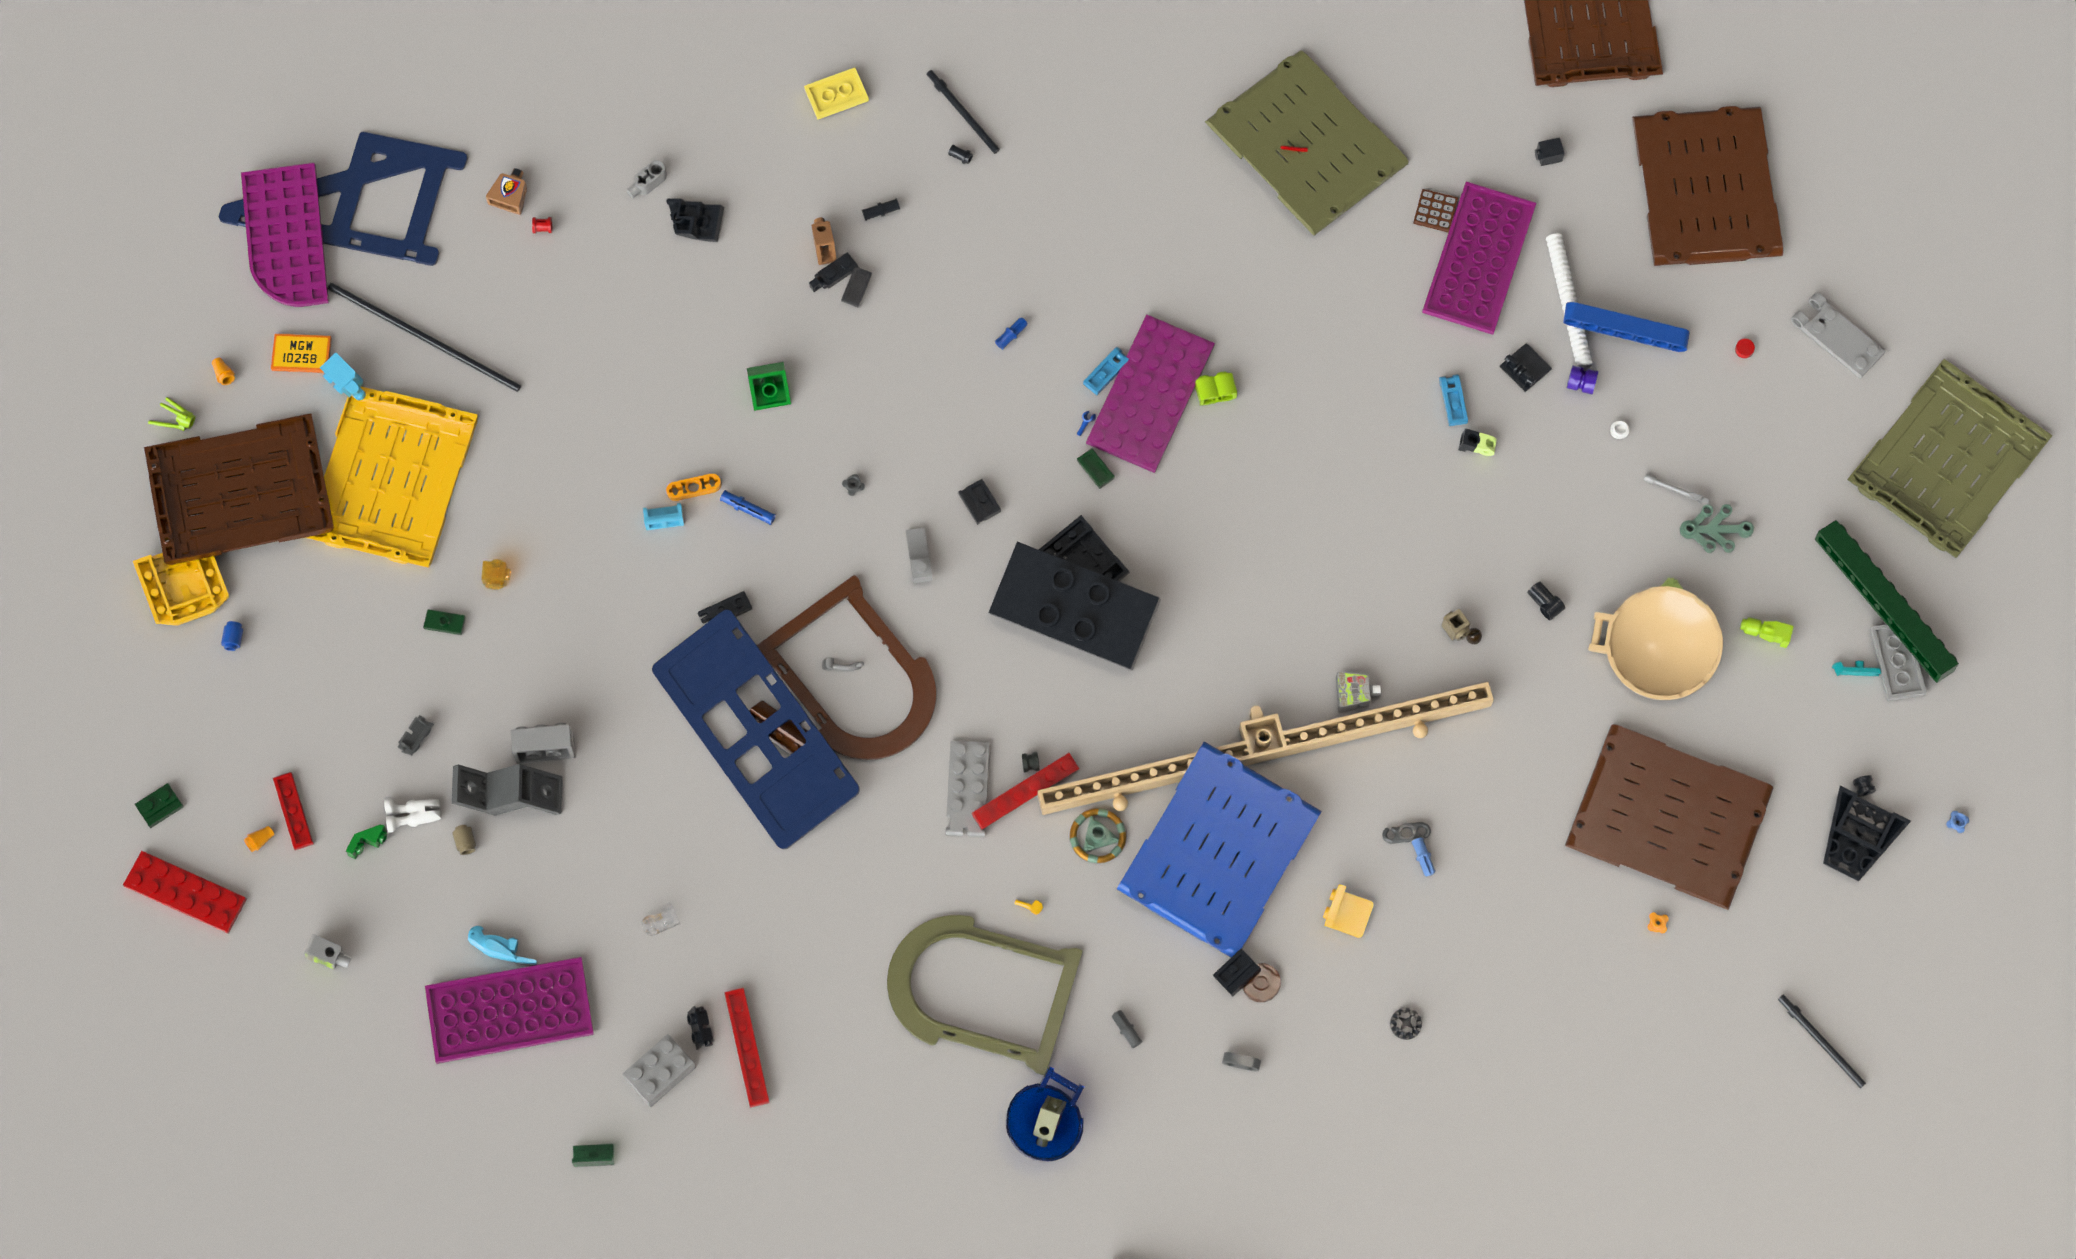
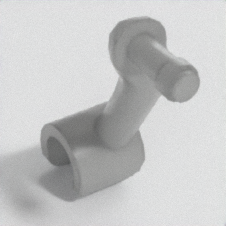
[822,657,864,671]

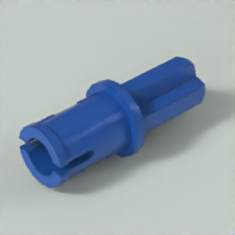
[995,318,1028,350]

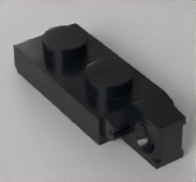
[809,252,858,292]

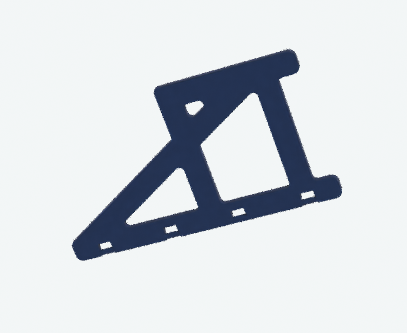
[219,132,467,266]

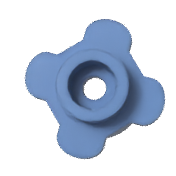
[1946,811,1969,833]

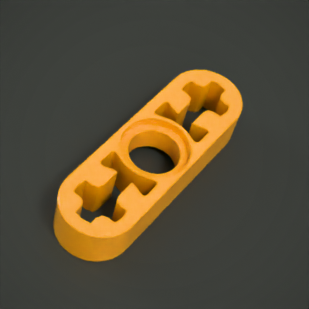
[666,473,721,501]

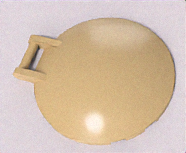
[1588,586,1723,700]

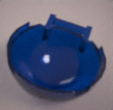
[1005,1066,1084,1162]

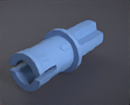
[1411,837,1435,877]

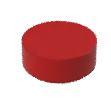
[1735,339,1755,358]

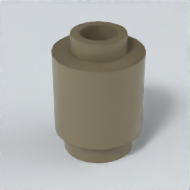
[452,825,476,855]

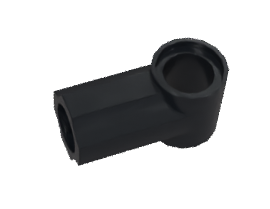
[1527,581,1565,620]

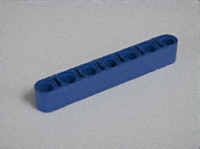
[1563,302,1690,352]

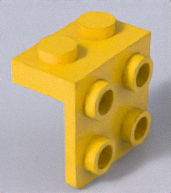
[1323,884,1374,938]

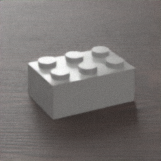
[511,723,575,763]
[623,1034,696,1107]

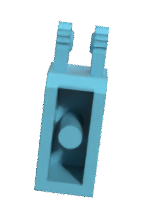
[320,352,366,401]

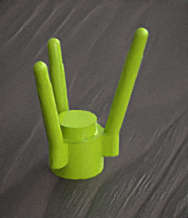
[148,397,196,431]

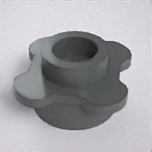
[842,474,865,496]

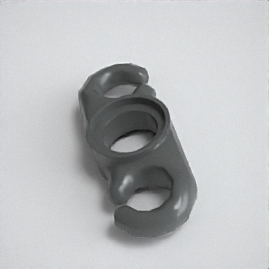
[1382,822,1431,844]

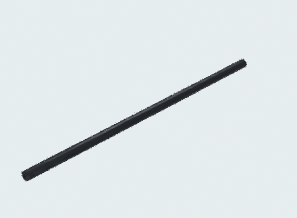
[328,283,521,392]

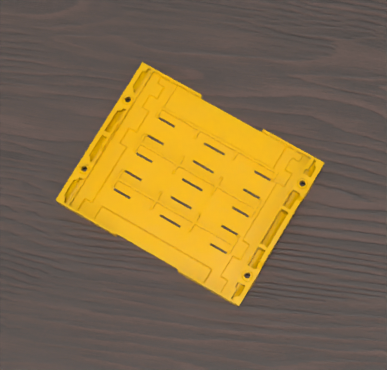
[305,386,478,568]

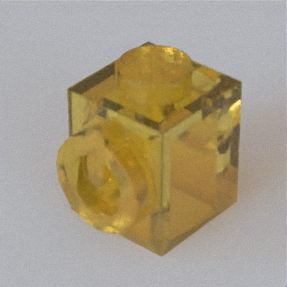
[481,559,511,590]

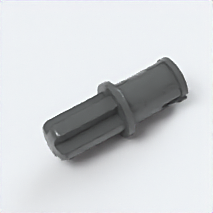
[1112,1010,1143,1049]

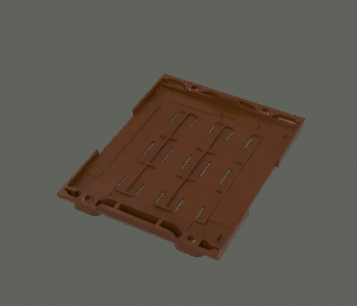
[1524,0,1663,87]
[1632,106,1783,266]
[144,413,334,565]
[1565,724,1774,910]

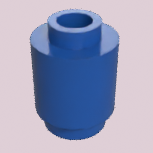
[221,621,243,651]

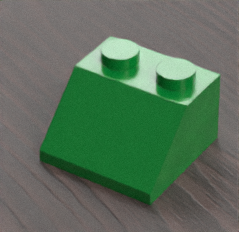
[747,362,791,411]

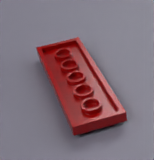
[123,850,247,934]

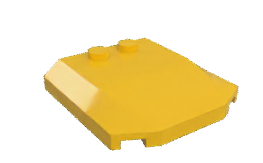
[133,553,229,626]

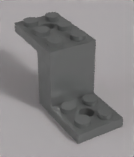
[452,764,562,816]

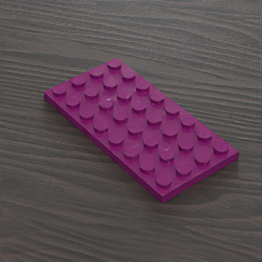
[1422,182,1536,335]
[1086,314,1215,473]
[425,957,594,1064]

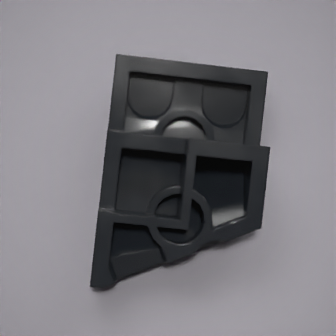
[666,198,724,242]

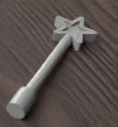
[1644,474,1710,504]

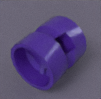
[1567,365,1598,395]

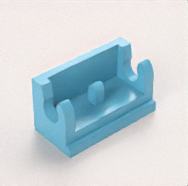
[643,503,684,530]

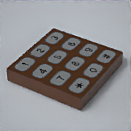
[1413,189,1458,233]

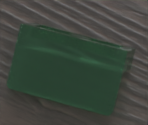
[572,1144,614,1167]

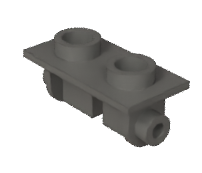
[398,715,434,756]

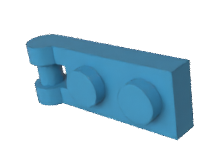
[1083,347,1129,395]
[1439,374,1468,426]

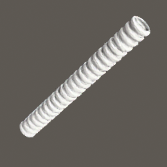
[1546,233,1593,369]

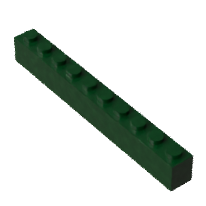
[1815,520,1959,683]

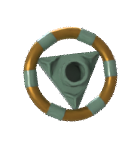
[1070,808,1126,863]

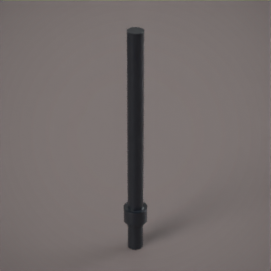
[926,70,1000,154]
[1778,994,1866,1089]

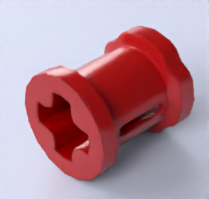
[532,217,552,234]

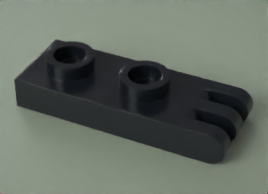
[697,591,752,624]

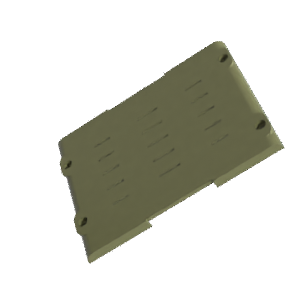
[1205,50,1408,236]
[1847,359,2052,558]

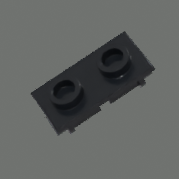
[687,1006,714,1050]

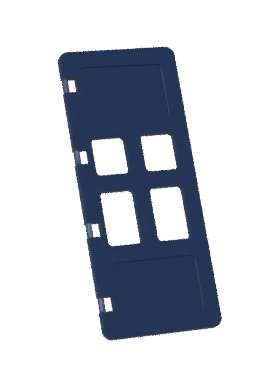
[652,610,860,849]

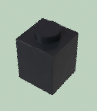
[1535,137,1565,166]

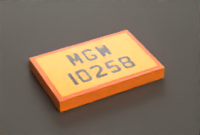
[271,334,332,373]

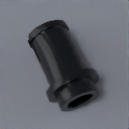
[948,144,973,164]

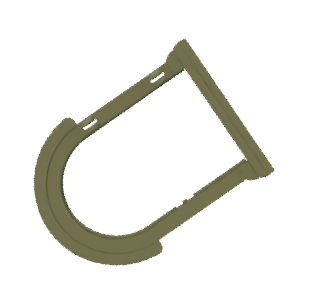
[887,915,1083,1075]

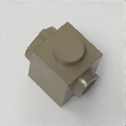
[1441,609,1471,641]

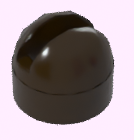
[1466,628,1482,644]

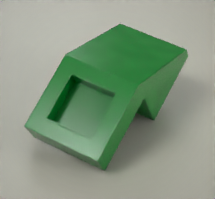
[346,824,388,859]

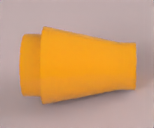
[212,357,235,385]
[244,826,274,852]

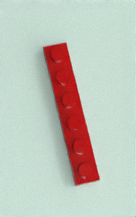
[971,753,1079,830]
[724,988,770,1108]

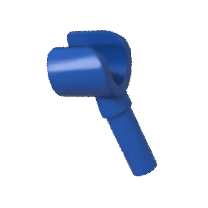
[1077,411,1096,436]

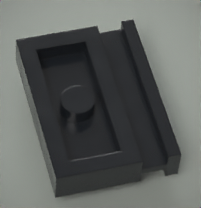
[958,479,1001,525]
[1213,948,1261,997]

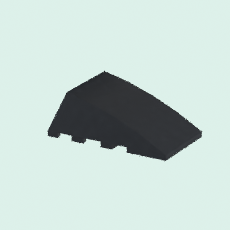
[1823,785,1911,882]

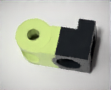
[1458,428,1497,456]

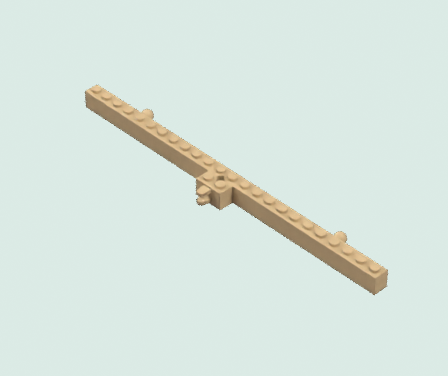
[1038,682,1494,815]

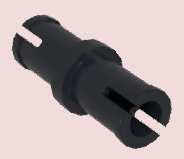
[862,198,900,221]

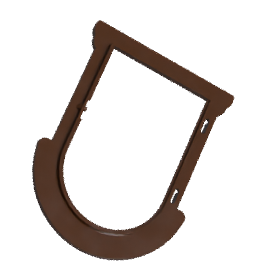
[757,575,936,760]

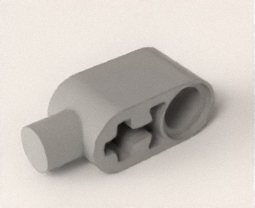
[626,161,666,198]

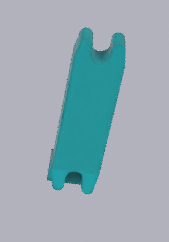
[1832,661,1881,676]

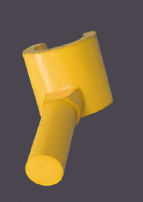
[1015,900,1043,915]

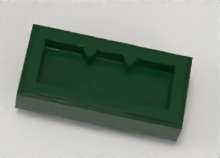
[1077,448,1115,489]
[423,609,466,635]

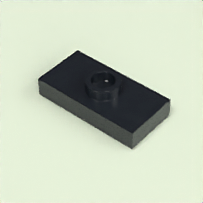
[841,266,872,308]

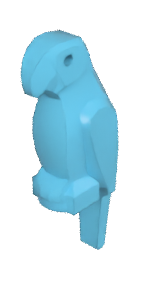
[468,926,537,965]

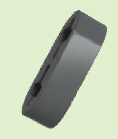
[1222,1052,1261,1071]

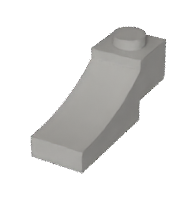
[906,528,932,583]

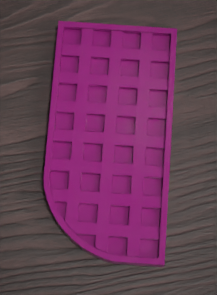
[241,163,329,307]

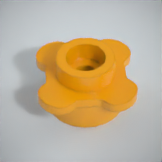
[1647,912,1669,934]

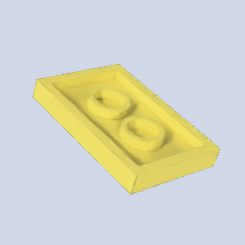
[804,68,869,120]

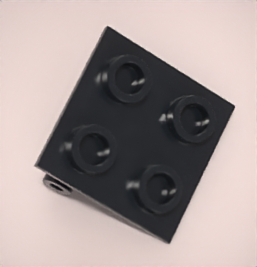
[1499,343,1552,392]

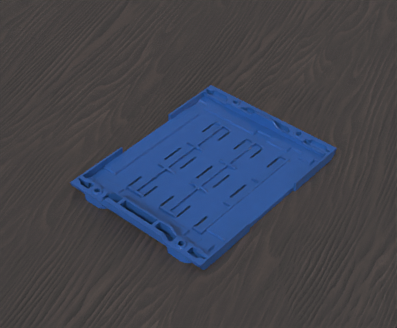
[1117,741,1322,957]

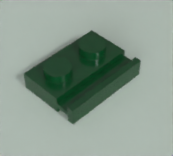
[135,783,184,828]

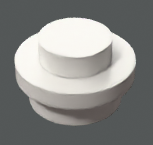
[1610,421,1629,439]

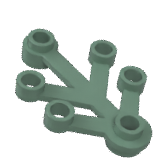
[1680,504,1754,553]

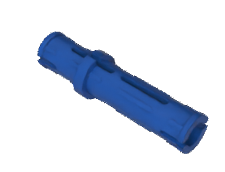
[720,490,776,525]

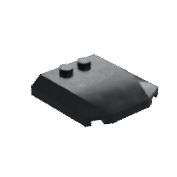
[1039,515,1130,581]

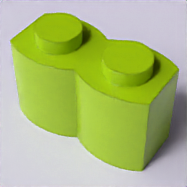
[1195,371,1237,406]

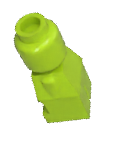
[1740,617,1794,648]

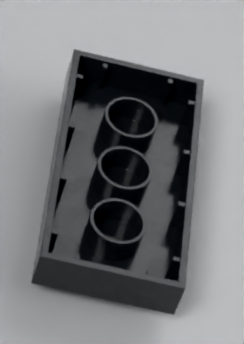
[988,541,1161,671]

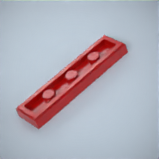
[273,772,314,850]

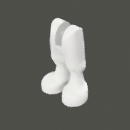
[384,797,441,833]

